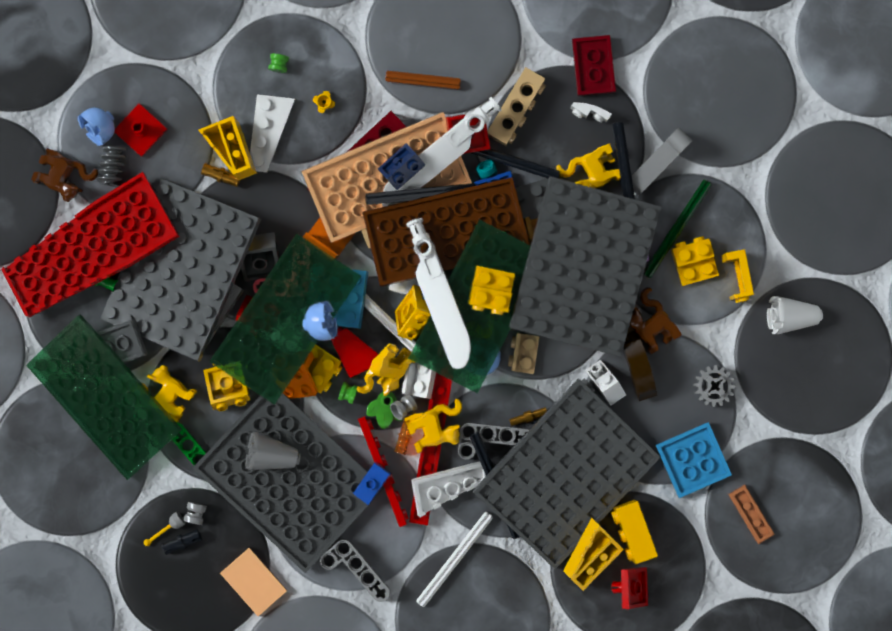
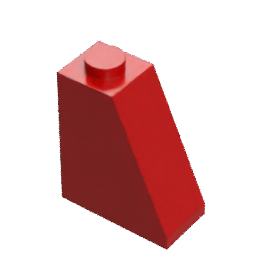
[331,327,379,378]

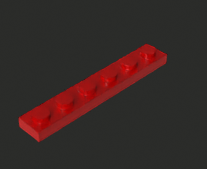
[358,416,409,527]

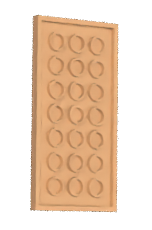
[301,112,472,243]

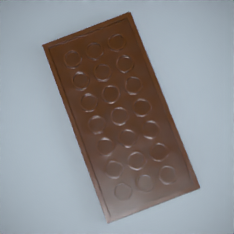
[362,177,530,287]

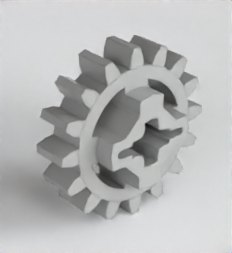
[693,365,736,407]

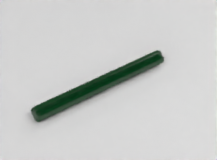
[643,179,712,278]

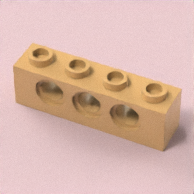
[487,67,546,146]

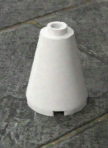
[767,296,823,334]

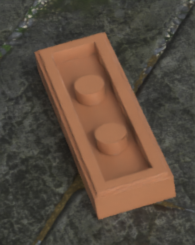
[728,485,775,544]

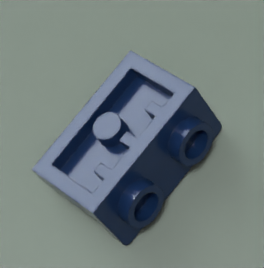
[378,143,425,190]

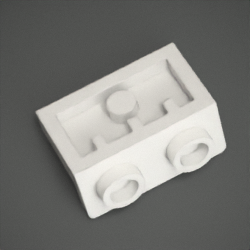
[402,357,438,399]

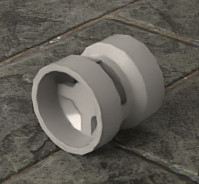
[390,395,417,420]
[183,502,207,525]

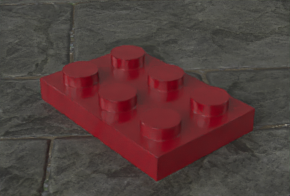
[572,35,616,96]

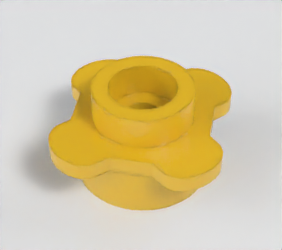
[313,91,335,113]

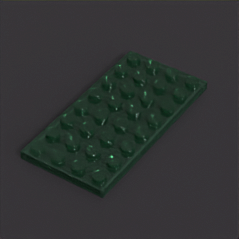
[408,219,531,393]
[209,234,361,405]
[26,314,182,480]

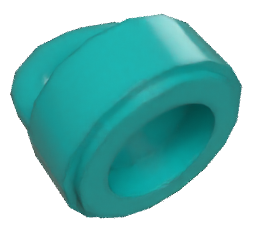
[476,160,497,179]

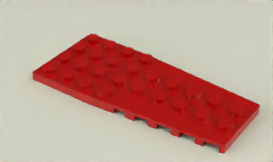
[1,172,180,318]

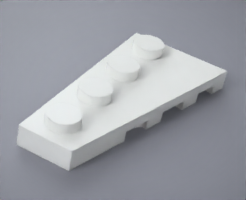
[250,94,295,173]
[411,461,486,517]

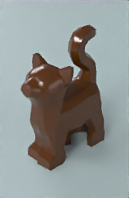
[31,148,98,202]
[629,287,682,355]

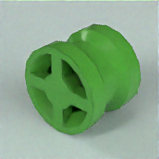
[268,54,289,73]
[338,382,358,404]

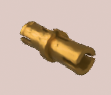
[201,163,240,187]

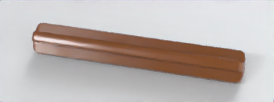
[385,71,461,90]

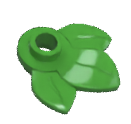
[366,392,403,429]

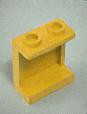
[721,249,754,303]

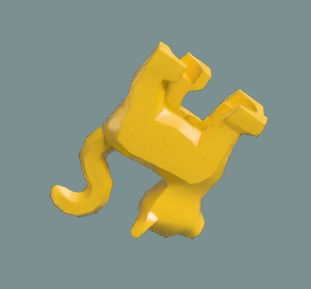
[556,143,621,189]
[356,343,417,396]
[129,365,197,422]
[404,399,462,453]

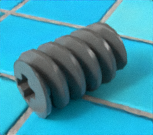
[97,146,127,187]

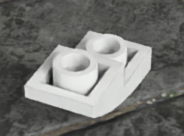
[571,102,611,123]

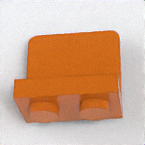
[302,218,355,262]
[270,351,318,399]

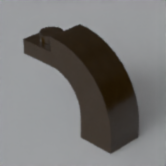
[623,331,657,402]

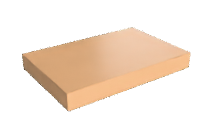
[220,547,288,616]

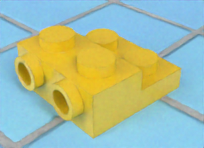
[671,236,719,286]
[468,266,515,315]
[395,284,431,341]
[303,341,343,394]
[203,360,251,412]

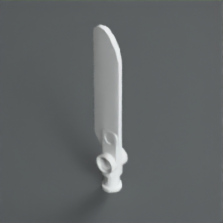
[382,97,502,207]
[406,218,471,369]

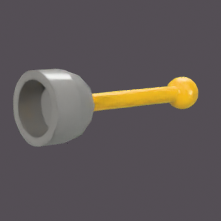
[144,511,186,546]

